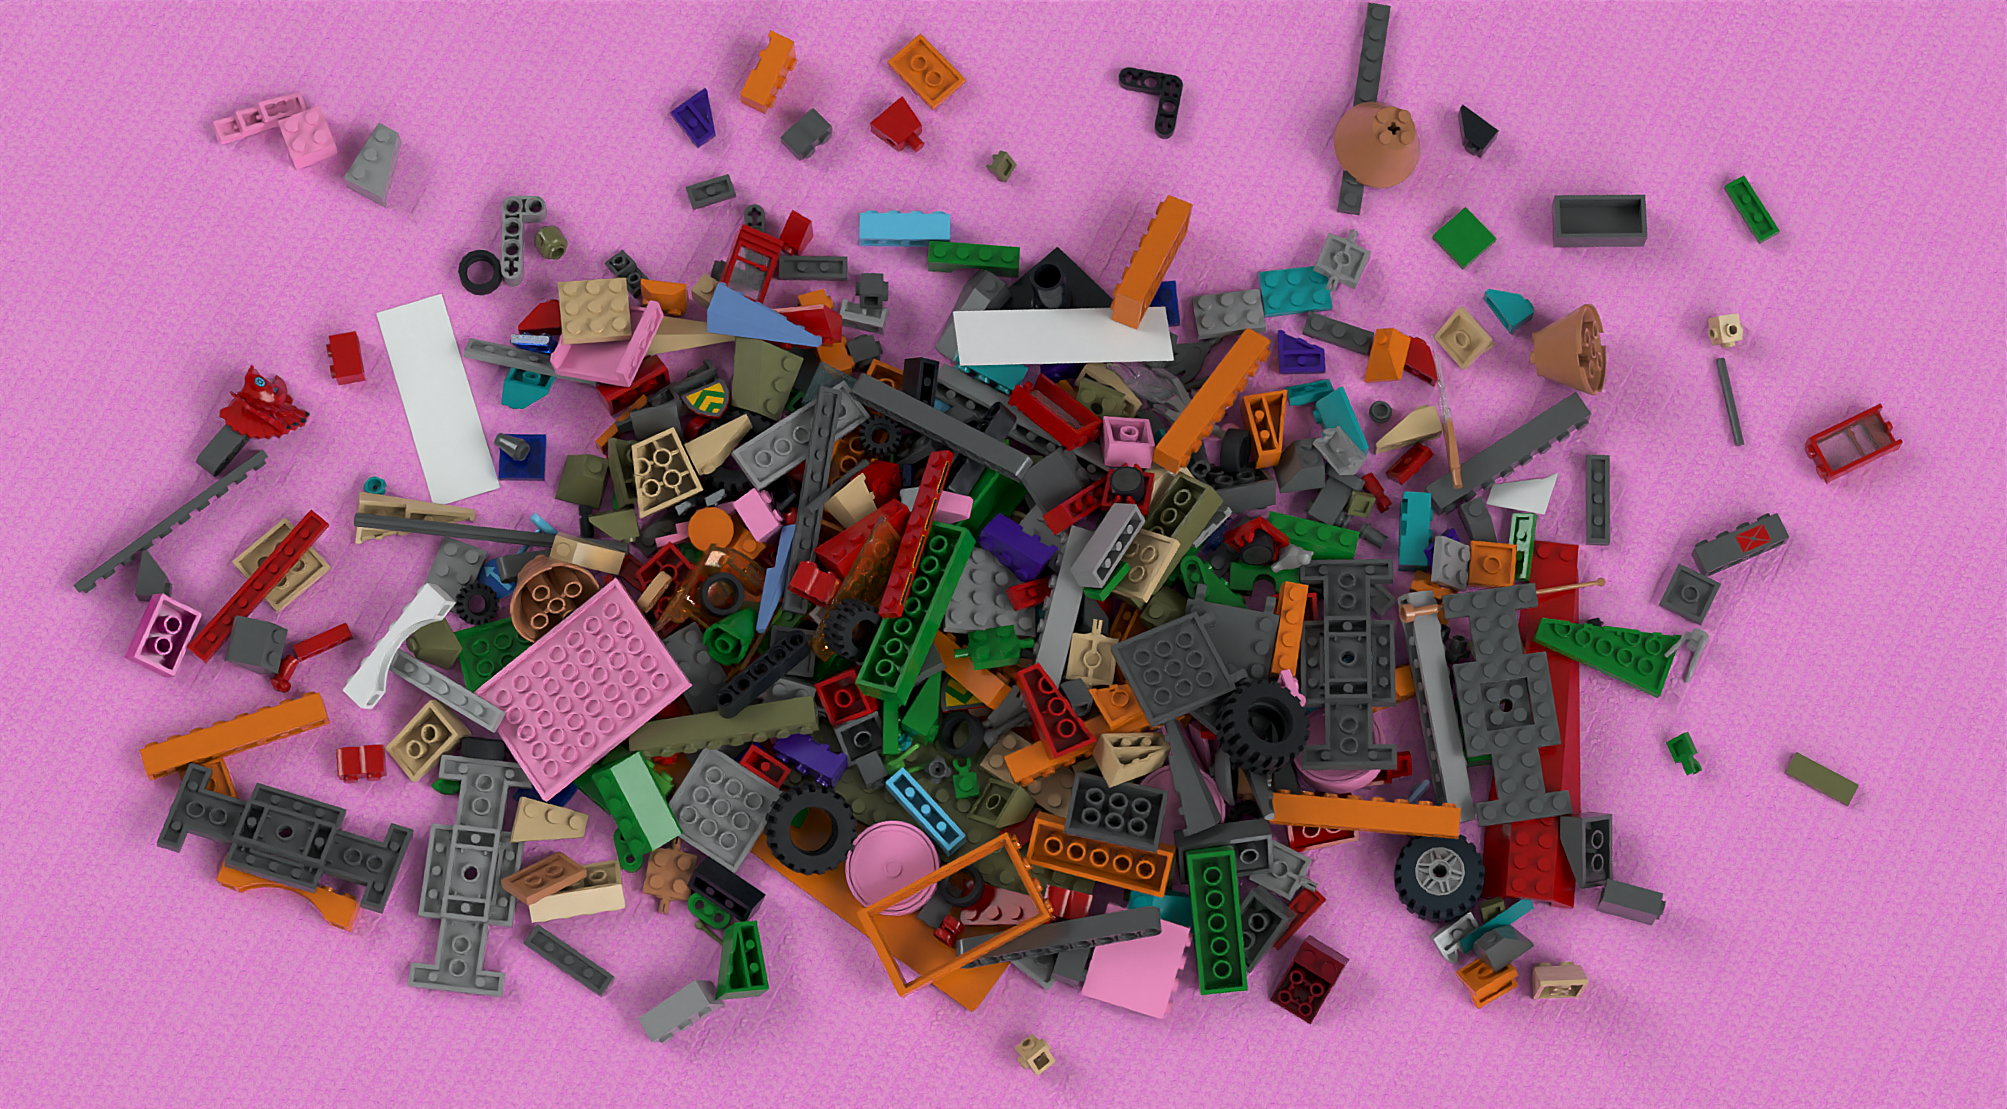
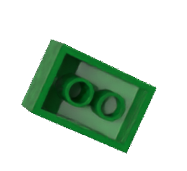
[901,671,941,748]

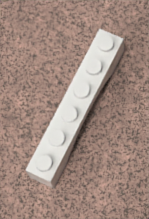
[343,583,456,709]

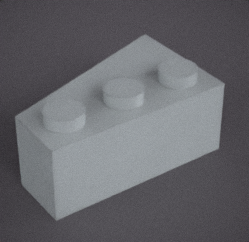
[344,123,401,208]

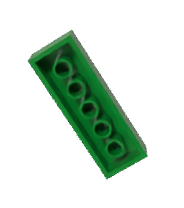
[1185,846,1248,995]

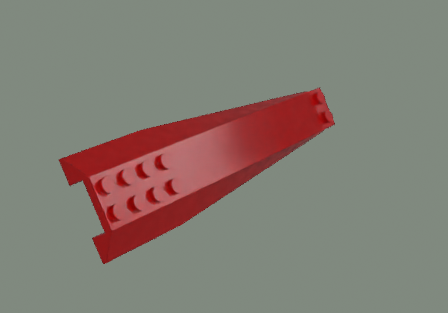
[1479,540,1581,909]

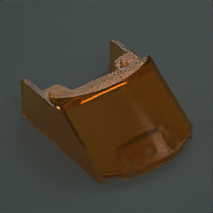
[653,543,784,684]

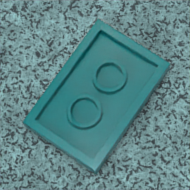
[1258,266,1332,318]

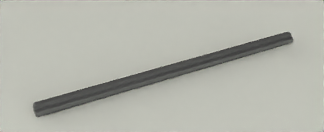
[354,513,629,556]

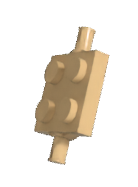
[1066,619,1119,690]

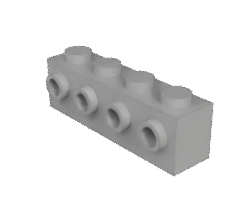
[1070,503,1145,588]

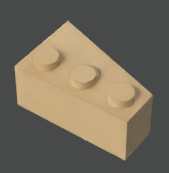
[1092,732,1171,788]

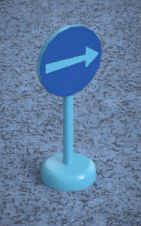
[478,512,558,599]

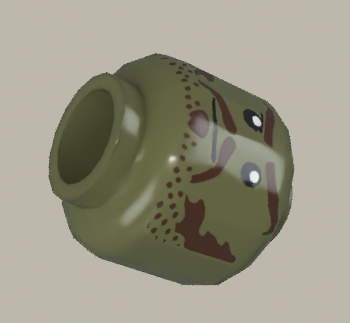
[534,226,568,260]

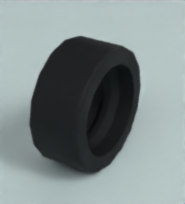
[458,250,502,295]
[1220,428,1251,473]
[698,572,745,618]
[938,711,985,758]
[460,737,506,760]
[938,864,984,908]

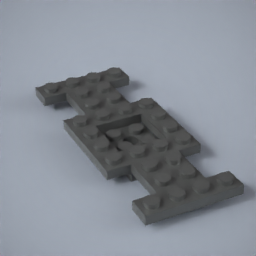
[1300,559,1397,770]
[1441,583,1573,827]
[157,763,413,914]

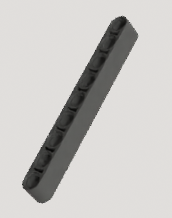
[849,373,1033,482]
[955,906,1162,969]

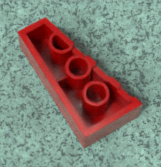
[814,498,911,584]
[1013,663,1097,760]

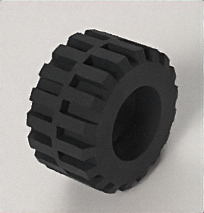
[823,598,883,662]

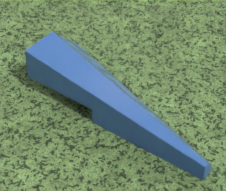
[707,282,822,347]
[756,524,795,634]

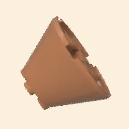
[1334,101,1420,188]
[1530,304,1606,395]
[510,554,600,643]

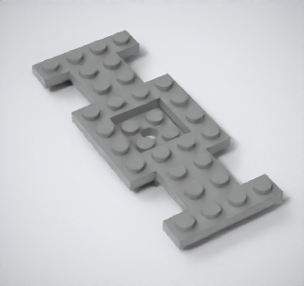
[408,754,533,998]

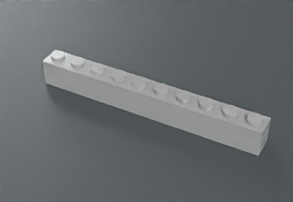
[935,363,1145,482]
[1398,590,1476,823]

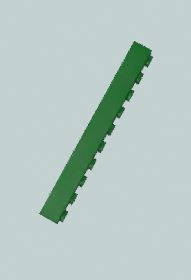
[883,700,901,756]

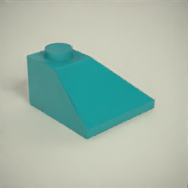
[501,367,557,409]

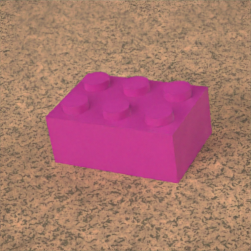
[125,593,202,677]

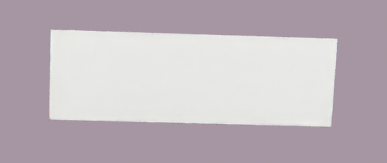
[376,294,500,505]
[953,307,1174,366]

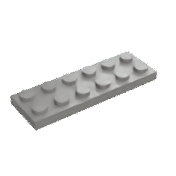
[731,380,871,491]

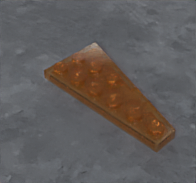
[808,515,902,662]

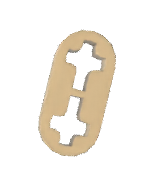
[636,571,673,613]

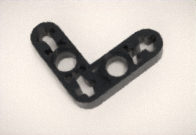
[1119,67,1183,139]

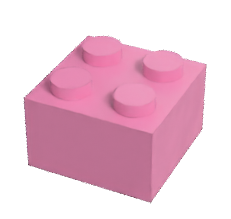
[278,105,339,170]
[1099,416,1155,469]
[733,488,787,545]

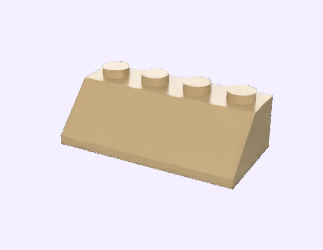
[529,859,626,923]

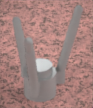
[1665,628,1710,683]

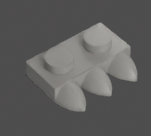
[1430,910,1480,964]

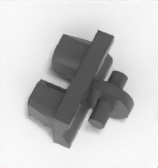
[1440,624,1471,665]

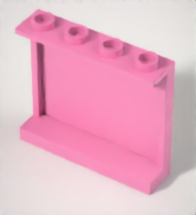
[550,300,664,387]
[1081,902,1194,1020]

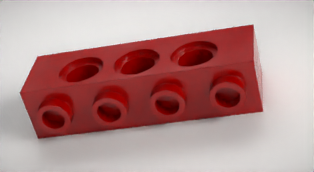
[1042,475,1107,536]

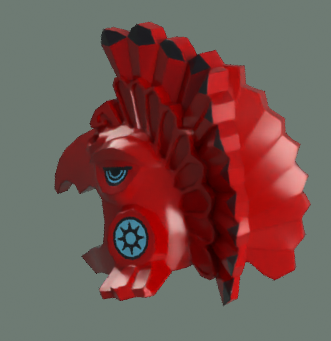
[219,365,310,440]

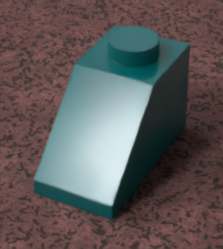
[1483,289,1534,334]

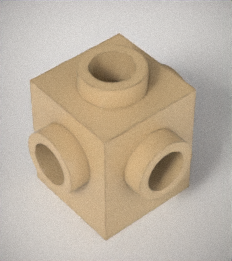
[1708,313,1743,348]
[1014,1034,1056,1076]

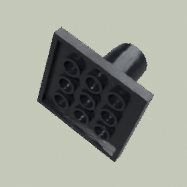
[1000,247,1113,310]

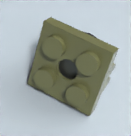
[1076,377,1127,431]

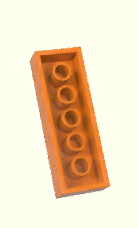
[1110,195,1193,330]
[1026,811,1177,898]

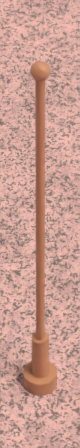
[1399,577,1606,623]

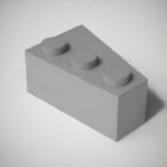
[638,980,725,1044]

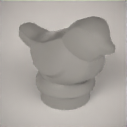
[1271,543,1313,573]

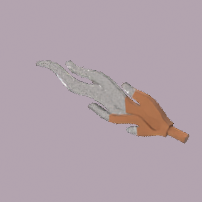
[1430,334,1463,489]

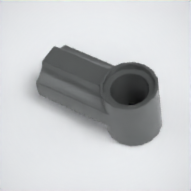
[1187,440,1210,478]

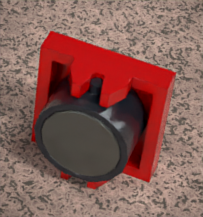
[1101,463,1155,515]
[1224,516,1289,566]

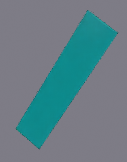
[1460,899,1534,954]

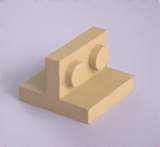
[1434,306,1495,370]

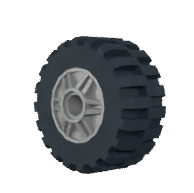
[1394,834,1485,923]

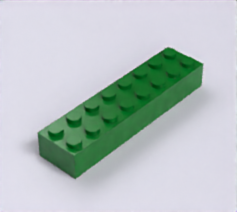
[855,520,976,706]

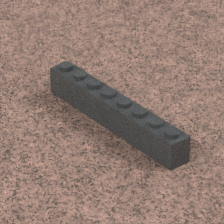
[1424,392,1592,516]

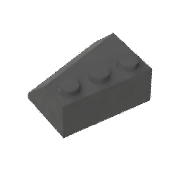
[1186,462,1276,514]

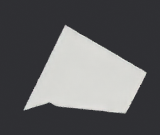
[1486,472,1559,515]

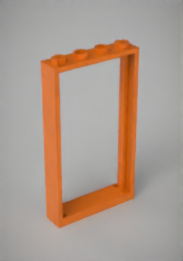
[857,832,1054,998]

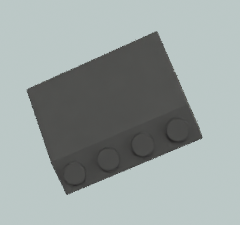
[1063,771,1169,853]

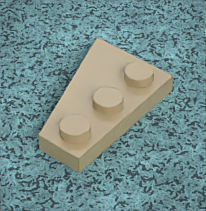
[509,797,588,843]

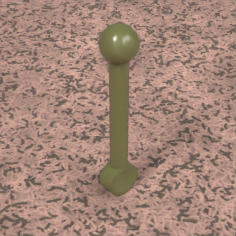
[695,920,723,946]

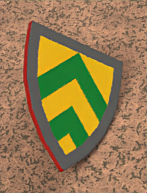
[681,378,729,420]
[941,674,988,713]

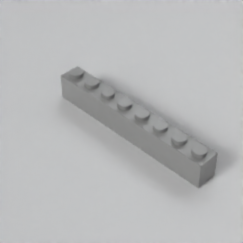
[1020,525,1095,708]

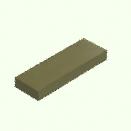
[1785,752,1859,807]

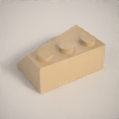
[631,427,703,519]

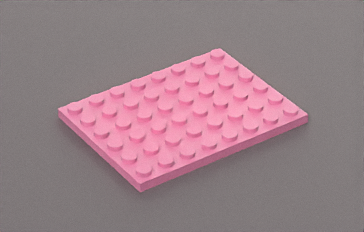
[473,578,692,802]

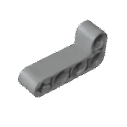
[501,196,547,287]

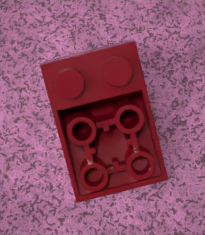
[1270,935,1350,1024]

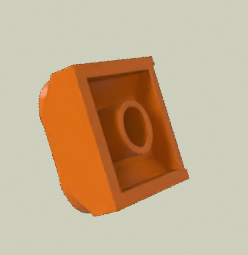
[641,278,689,317]

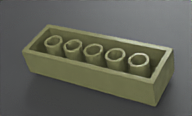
[1110,471,1224,612]

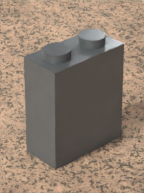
[1597,879,1666,925]

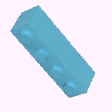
[859,210,950,247]
[885,767,966,857]

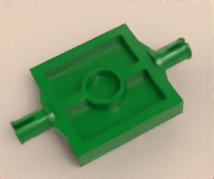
[954,625,1034,671]

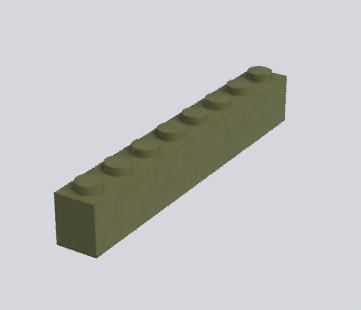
[628,695,819,760]

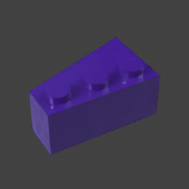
[976,513,1058,583]
[773,733,848,789]

